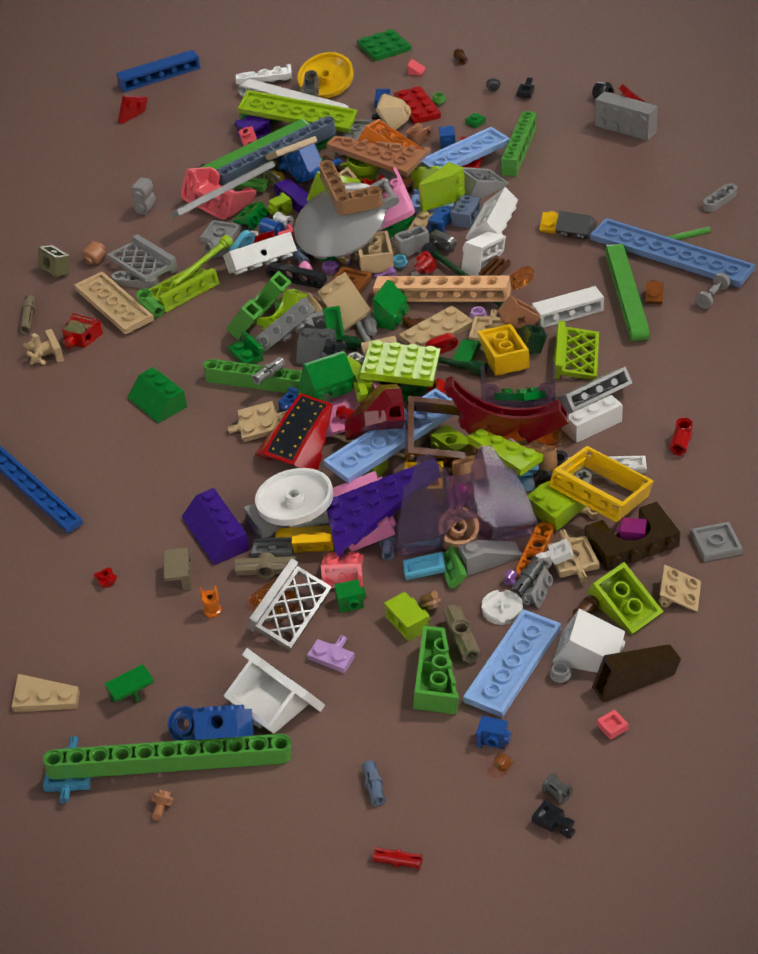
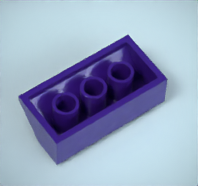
[182,488,249,565]

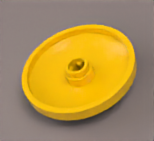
[298,52,354,99]

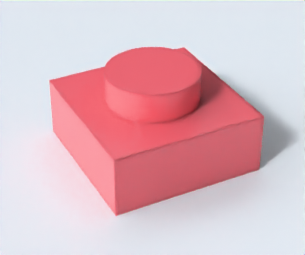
[597,709,629,740]

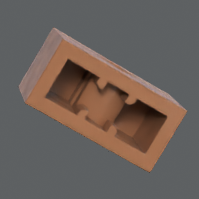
[497,295,541,333]

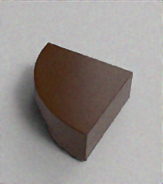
[402,317,425,329]

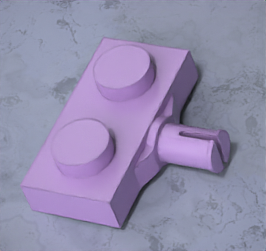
[307,635,355,674]

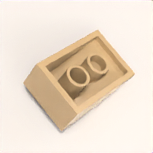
[358,231,394,274]
[317,272,372,332]

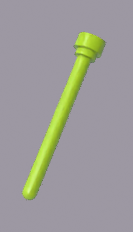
[173,235,233,286]

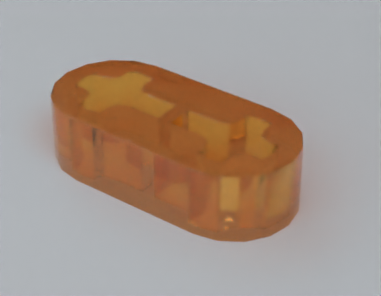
[510,266,534,290]

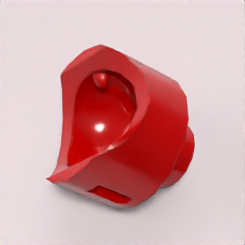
[414,251,437,275]

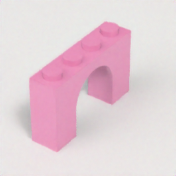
[333,471,396,551]

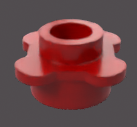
[94,567,117,587]

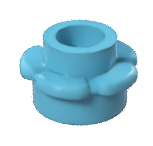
[393,254,408,269]

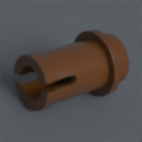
[453,48,468,65]
[573,595,599,615]

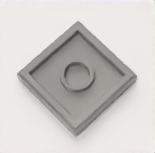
[200,220,242,243]
[690,522,743,562]

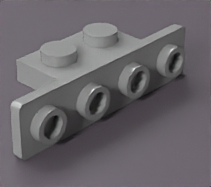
[254,297,315,352]

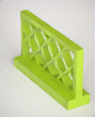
[149,267,219,313]
[552,321,599,380]

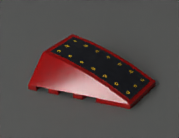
[255,393,333,470]

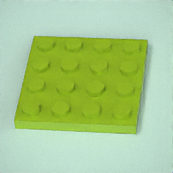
[360,340,440,387]

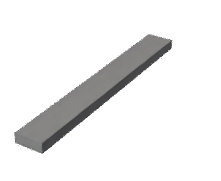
[170,161,275,219]

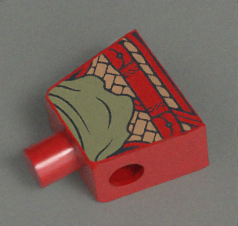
[62,313,103,349]

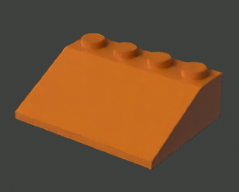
[357,119,423,149]

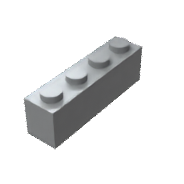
[556,366,632,413]

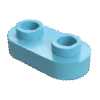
[229,230,255,251]

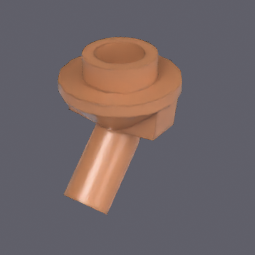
[151,789,174,821]

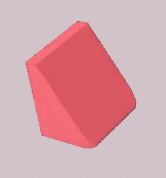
[407,59,425,76]

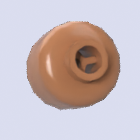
[82,241,106,265]

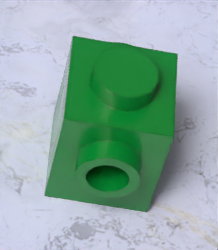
[334,579,367,613]

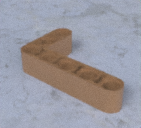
[319,160,383,215]
[452,440,558,483]

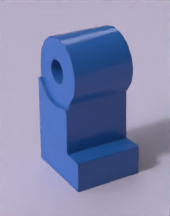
[428,207,451,233]

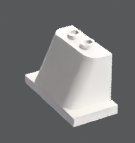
[224,648,325,734]

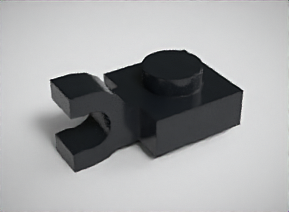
[517,77,535,98]
[531,800,575,839]

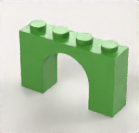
[226,271,291,340]

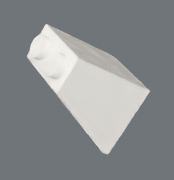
[552,609,625,673]

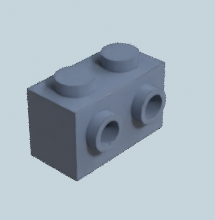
[450,195,481,229]

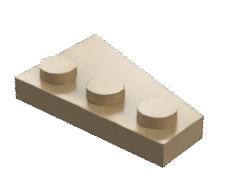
[12,674,80,712]

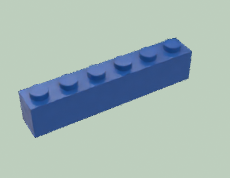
[116,50,201,92]

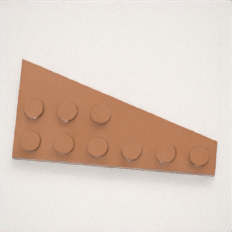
[327,136,430,177]

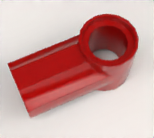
[670,417,693,456]

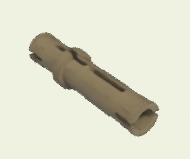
[19,294,36,334]

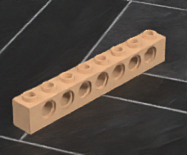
[373,275,511,302]

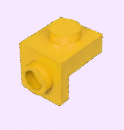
[539,211,559,234]

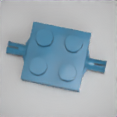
[43,736,91,803]

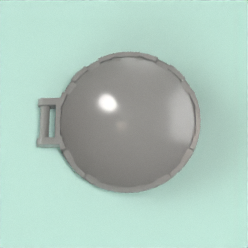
[294,178,400,259]

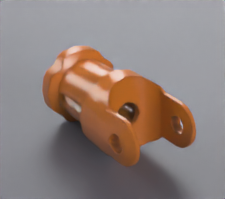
[199,585,222,618]

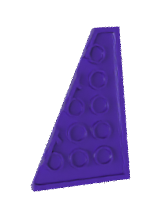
[327,458,441,557]

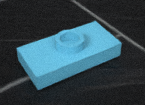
[403,552,446,581]

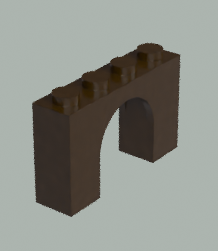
[585,502,680,571]

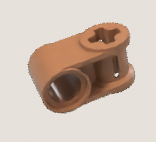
[407,123,432,146]

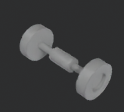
[695,273,731,309]

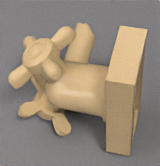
[23,329,64,365]

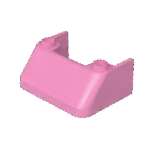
[381,167,415,230]

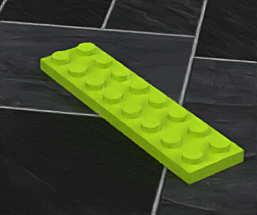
[237,90,358,133]

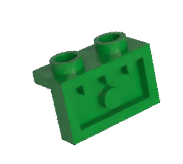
[232,201,269,230]
[228,331,264,365]

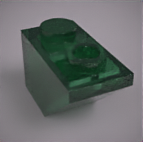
[516,324,547,354]

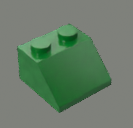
[373,280,409,331]

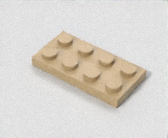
[399,306,473,347]

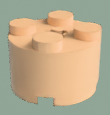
[438,507,479,551]

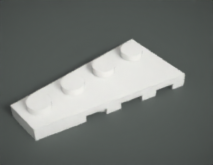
[236,64,292,85]

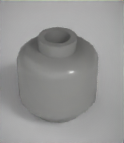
[205,237,230,259]

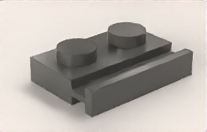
[251,537,293,558]

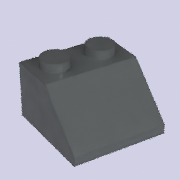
[555,210,597,239]
[296,328,337,366]

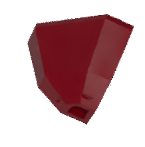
[344,384,405,440]

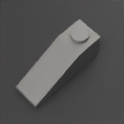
[459,540,522,576]

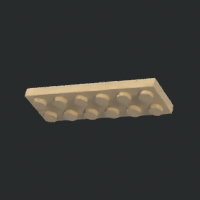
[74,272,154,335]

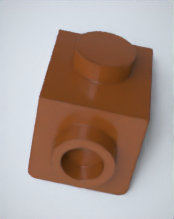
[645,280,664,304]

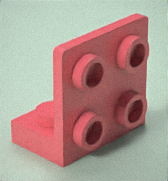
[321,551,364,589]

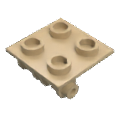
[659,564,701,612]

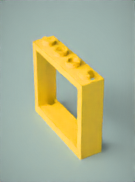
[549,446,654,523]

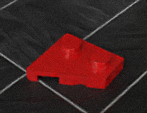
[118,95,148,124]

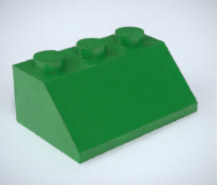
[297,351,354,401]
[127,367,187,424]

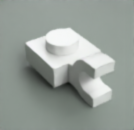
[536,538,574,569]

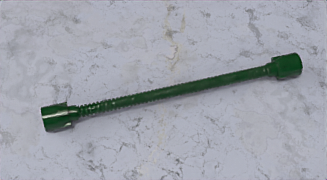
[342,334,488,376]

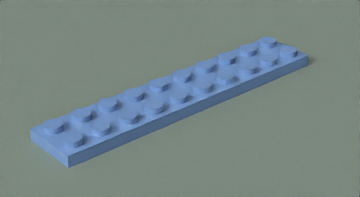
[590,218,756,287]

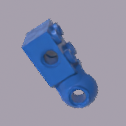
[279,143,322,183]
[167,705,253,741]

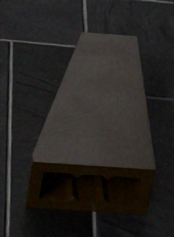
[592,644,681,702]

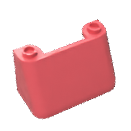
[181,167,257,220]

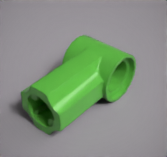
[137,289,165,318]

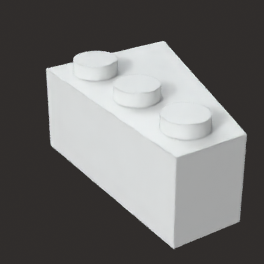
[461,231,506,276]

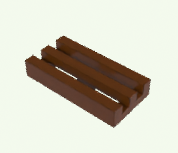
[479,256,510,276]

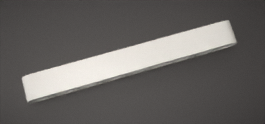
[238,79,349,108]

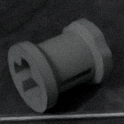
[542,773,573,804]

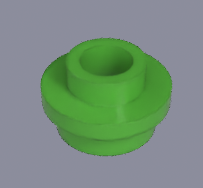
[432,92,446,105]

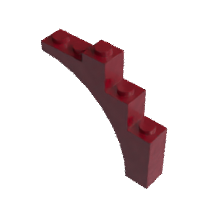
[444,376,569,443]

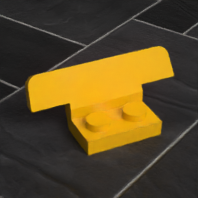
[275,525,334,553]

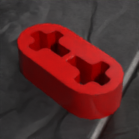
[425,333,458,354]

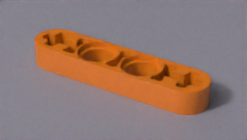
[516,522,553,580]

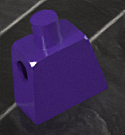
[234,115,271,140]

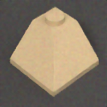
[376,94,411,130]

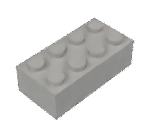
[595,91,658,141]

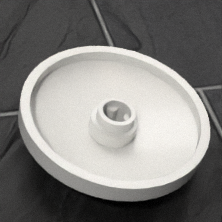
[255,468,334,526]

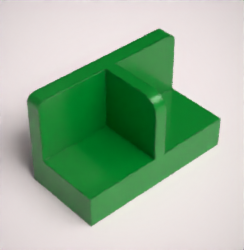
[104,664,154,703]

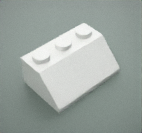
[561,395,623,443]

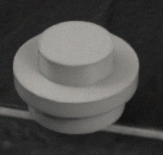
[550,662,572,683]

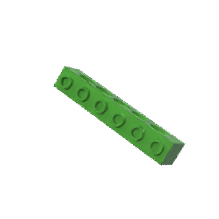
[501,111,537,177]

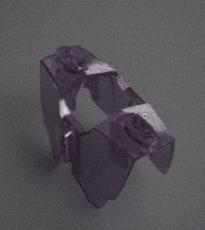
[396,445,538,556]

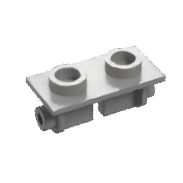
[522,566,553,609]

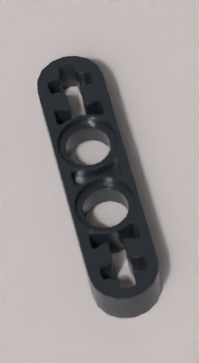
[266,262,327,289]

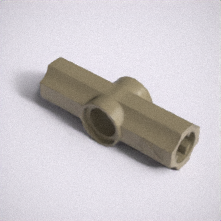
[235,552,297,579]
[443,604,481,663]

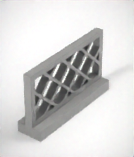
[107,234,178,282]
[246,558,332,650]

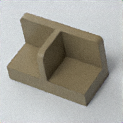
[164,547,191,591]

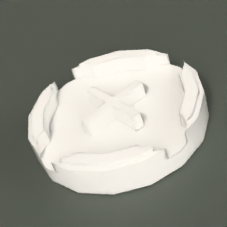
[481,590,523,625]

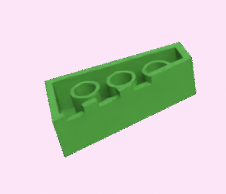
[413,625,459,715]

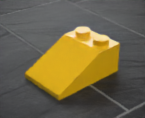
[478,324,529,376]

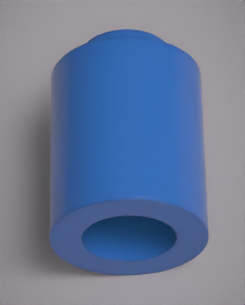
[259,217,284,236]

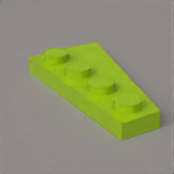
[468,429,543,476]

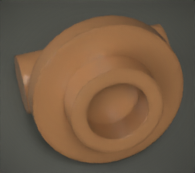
[420,590,441,611]

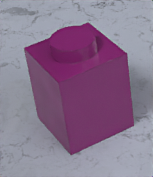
[616,517,647,541]

